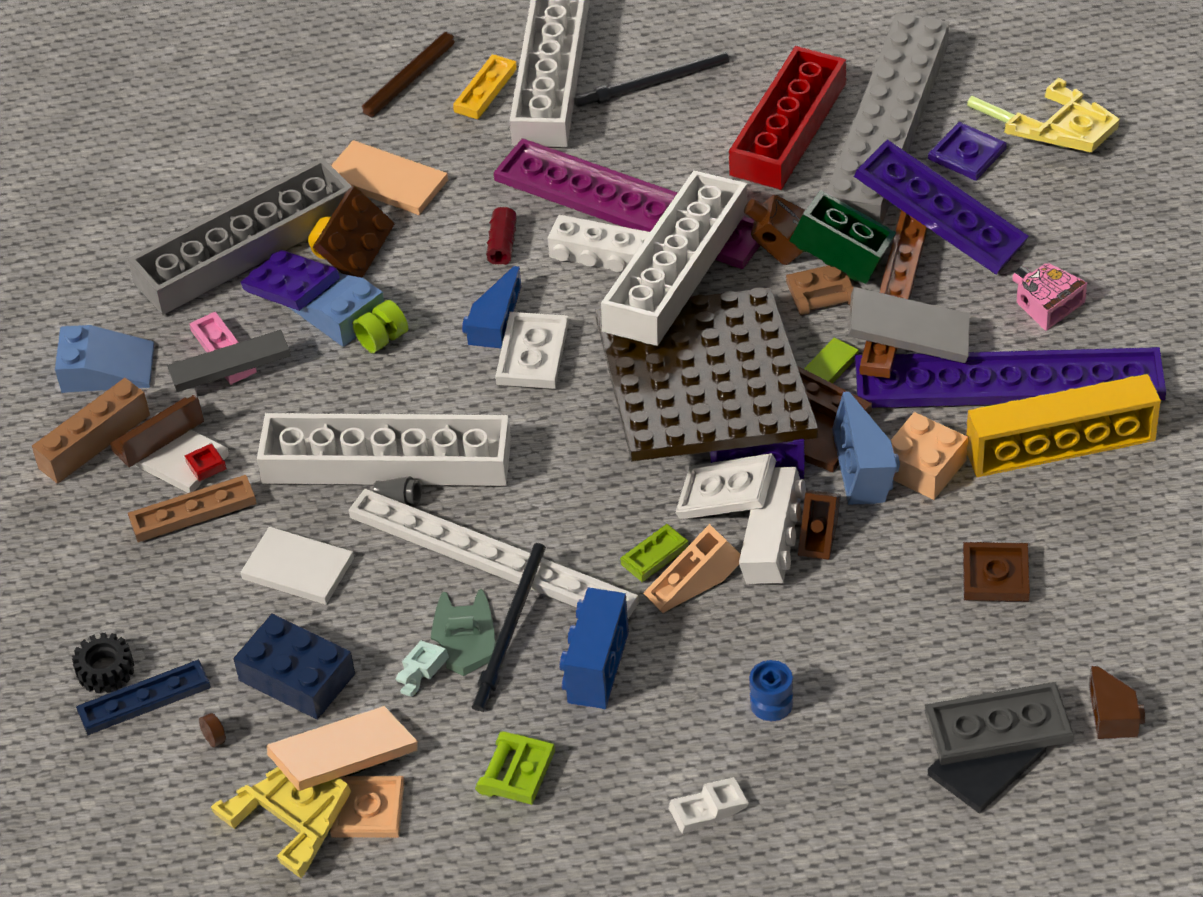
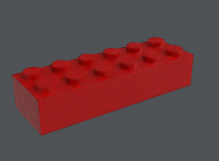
[729,46,846,190]

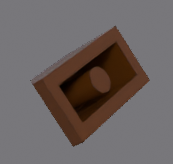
[798,490,841,560]
[1089,666,1145,739]

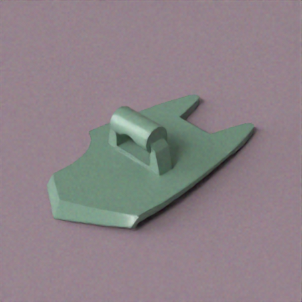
[431,589,495,676]

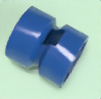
[749,660,793,721]

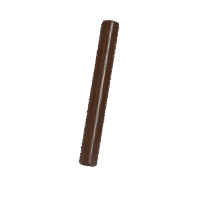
[362,31,455,117]

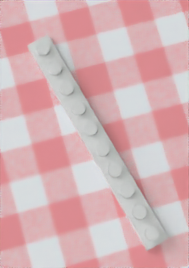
[349,489,639,619]

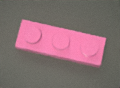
[189,311,257,385]

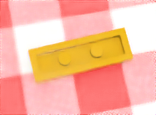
[453,54,517,120]

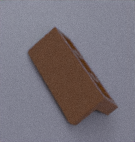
[110,395,204,468]

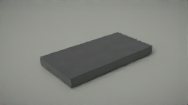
[925,682,1074,765]

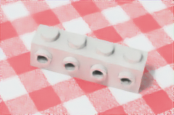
[547,215,650,272]
[739,467,806,584]

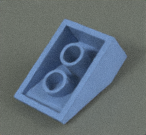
[289,273,384,347]
[55,325,154,393]
[832,392,900,505]

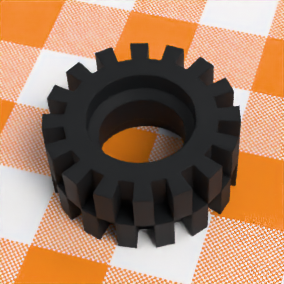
[72,633,135,694]

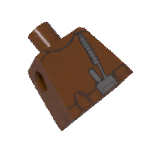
[743,195,805,265]

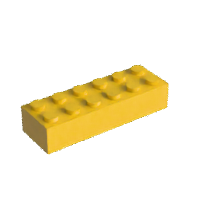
[966,374,1161,478]

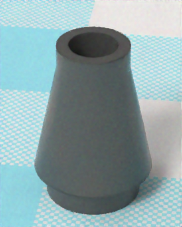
[373,476,422,506]

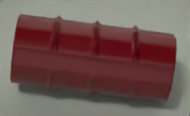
[486,207,517,265]

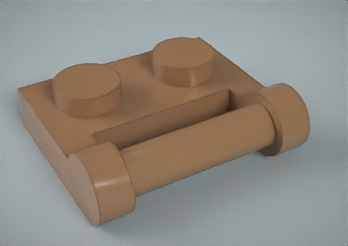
[786,266,854,316]

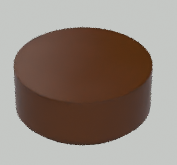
[199,713,226,748]

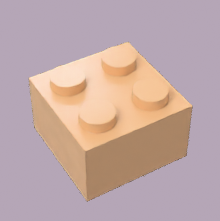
[891,412,968,500]

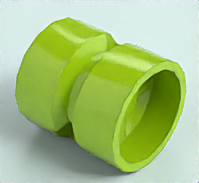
[352,300,409,353]

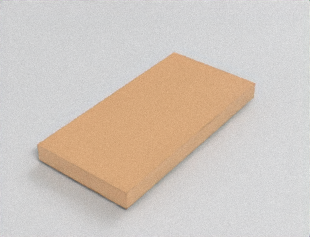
[331,140,448,215]
[267,706,418,791]

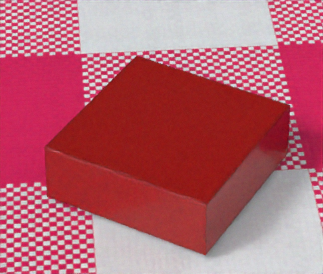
[184,443,227,482]

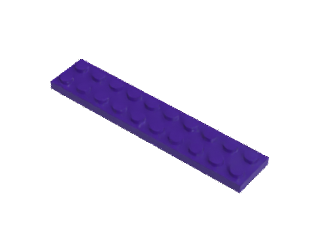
[855,347,1166,408]

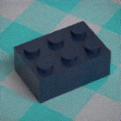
[233,613,355,720]

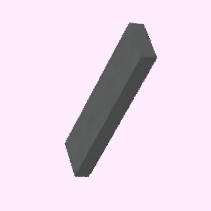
[167,330,291,392]

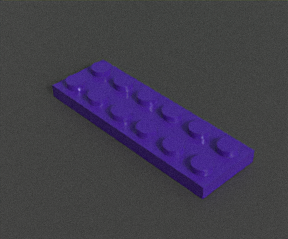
[854,139,1029,275]

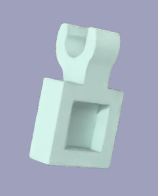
[395,641,449,697]

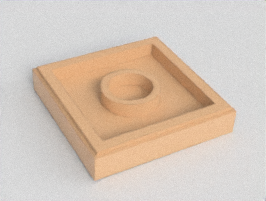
[330,776,405,838]

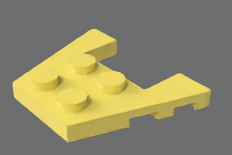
[1004,78,1120,153]
[211,767,351,878]

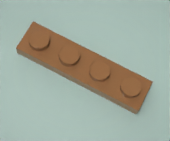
[128,475,257,542]

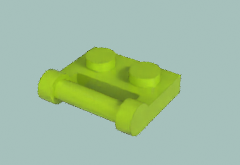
[475,731,555,805]

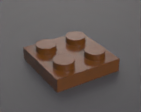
[963,542,1030,601]

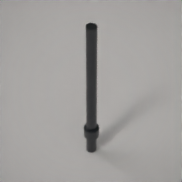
[574,52,729,108]
[472,543,546,712]

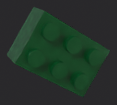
[789,190,897,284]

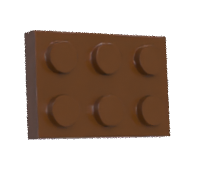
[312,186,395,278]

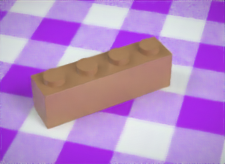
[32,378,150,484]

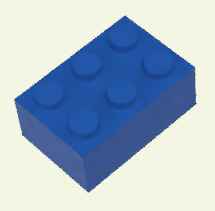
[560,587,629,709]

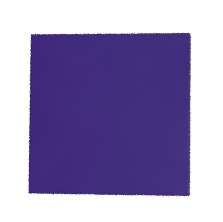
[928,122,1007,181]

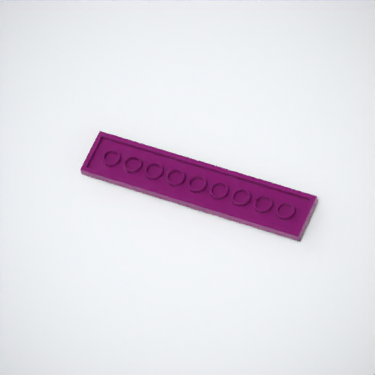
[493,138,761,270]

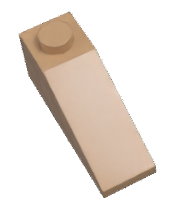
[643,524,741,613]

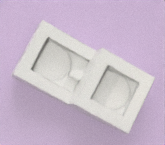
[668,777,748,834]

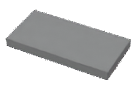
[848,287,970,363]

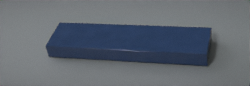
[76,659,211,736]

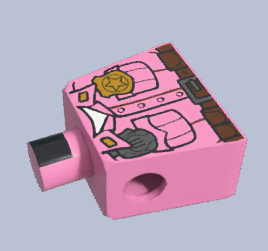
[1012,264,1087,331]

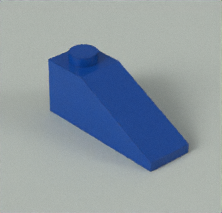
[462,266,522,349]

